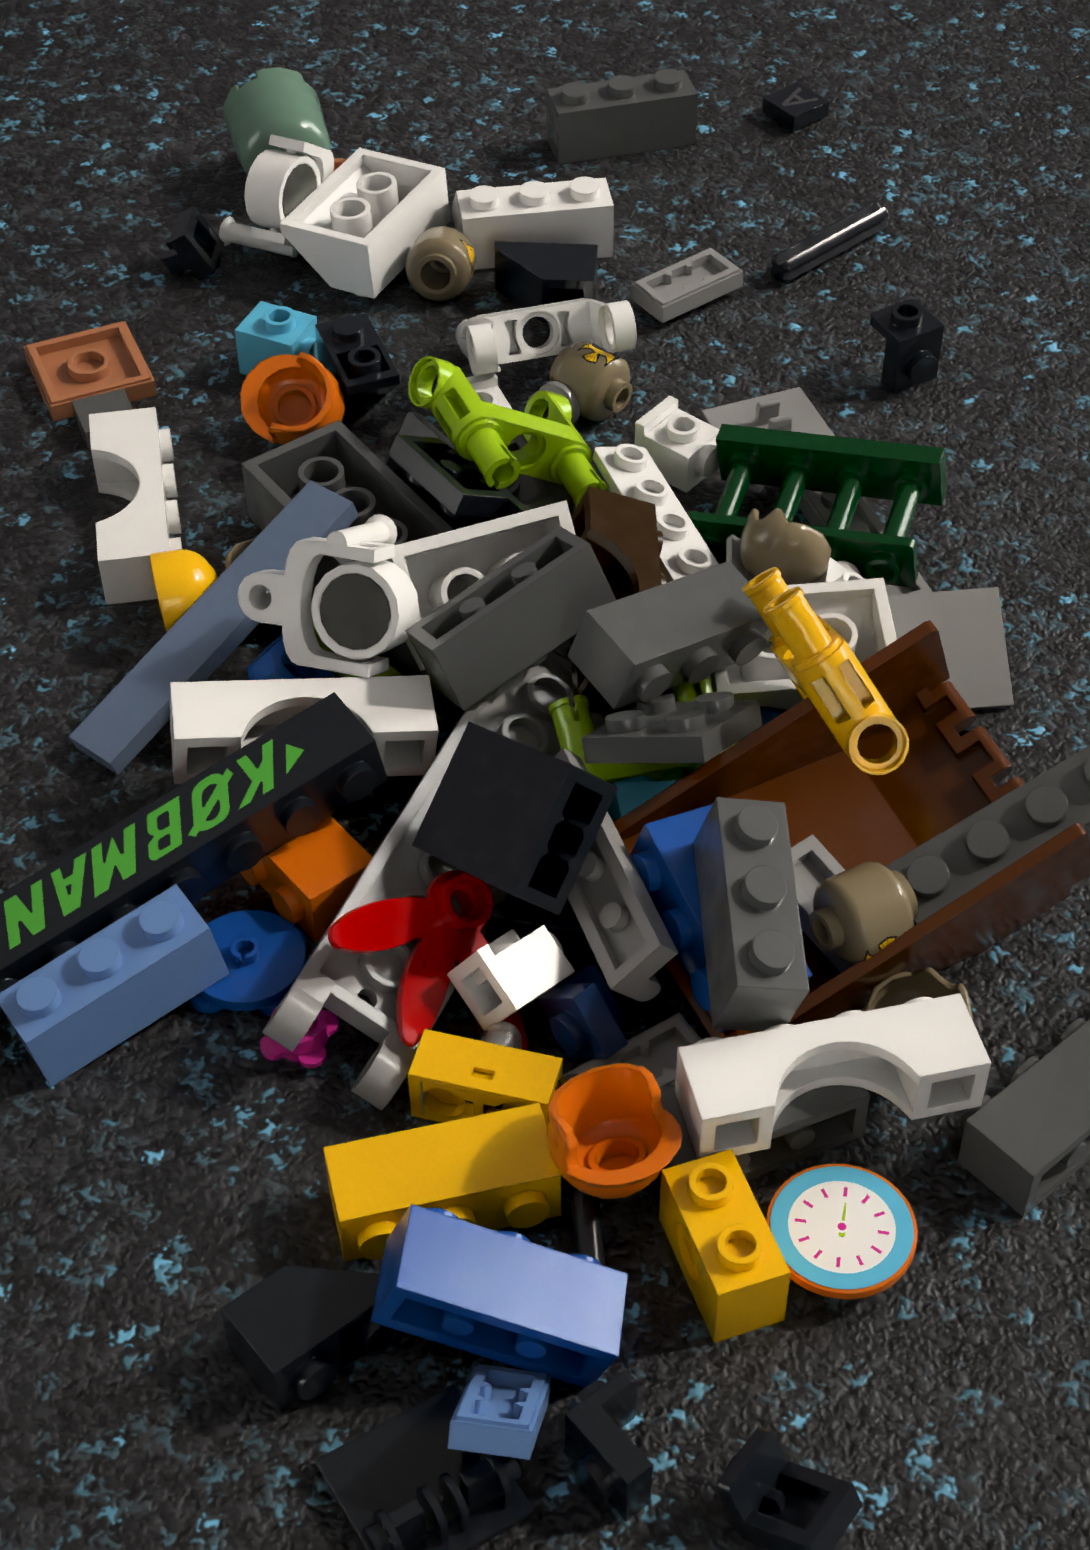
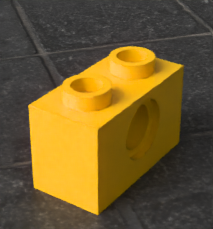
[659,1149,791,1343]

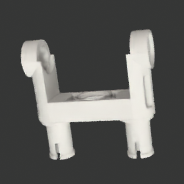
[455,298,637,376]

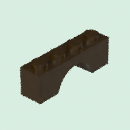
[571,486,671,715]

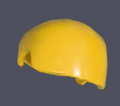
[150,549,218,632]

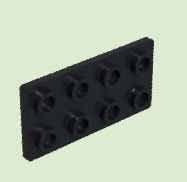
[386,412,529,530]

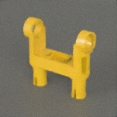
[742,567,909,775]

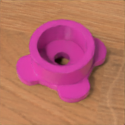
[260,1006,339,1069]

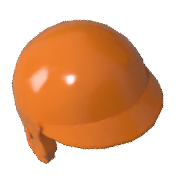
[240,352,345,445]
[547,1063,683,1199]

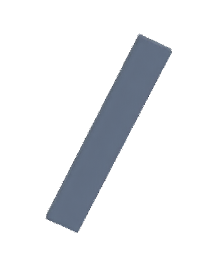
[69,480,359,775]

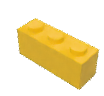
[323,1103,561,1262]

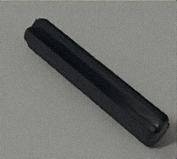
[770,202,890,283]

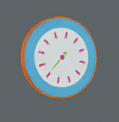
[766,1164,918,1299]

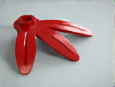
[328,870,528,1051]

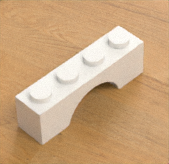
[89,407,182,605]
[170,675,439,784]
[675,993,991,1159]

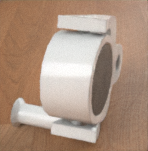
[219,134,334,258]
[237,514,419,678]

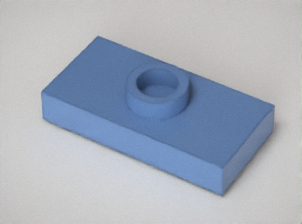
[448,1364,552,1460]

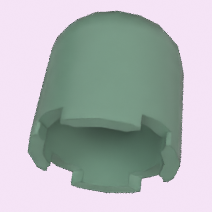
[224,67,330,176]

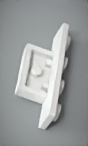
[592,444,719,582]

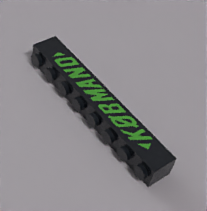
[0,692,388,1020]

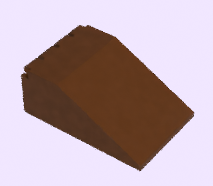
[613,620,1090,1039]

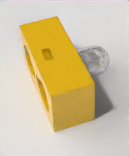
[408,1021,563,1128]

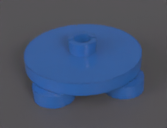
[189,910,307,1016]

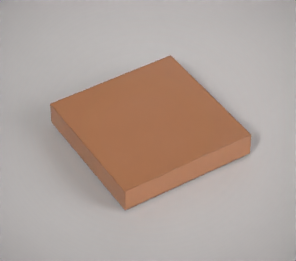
[23,321,157,422]

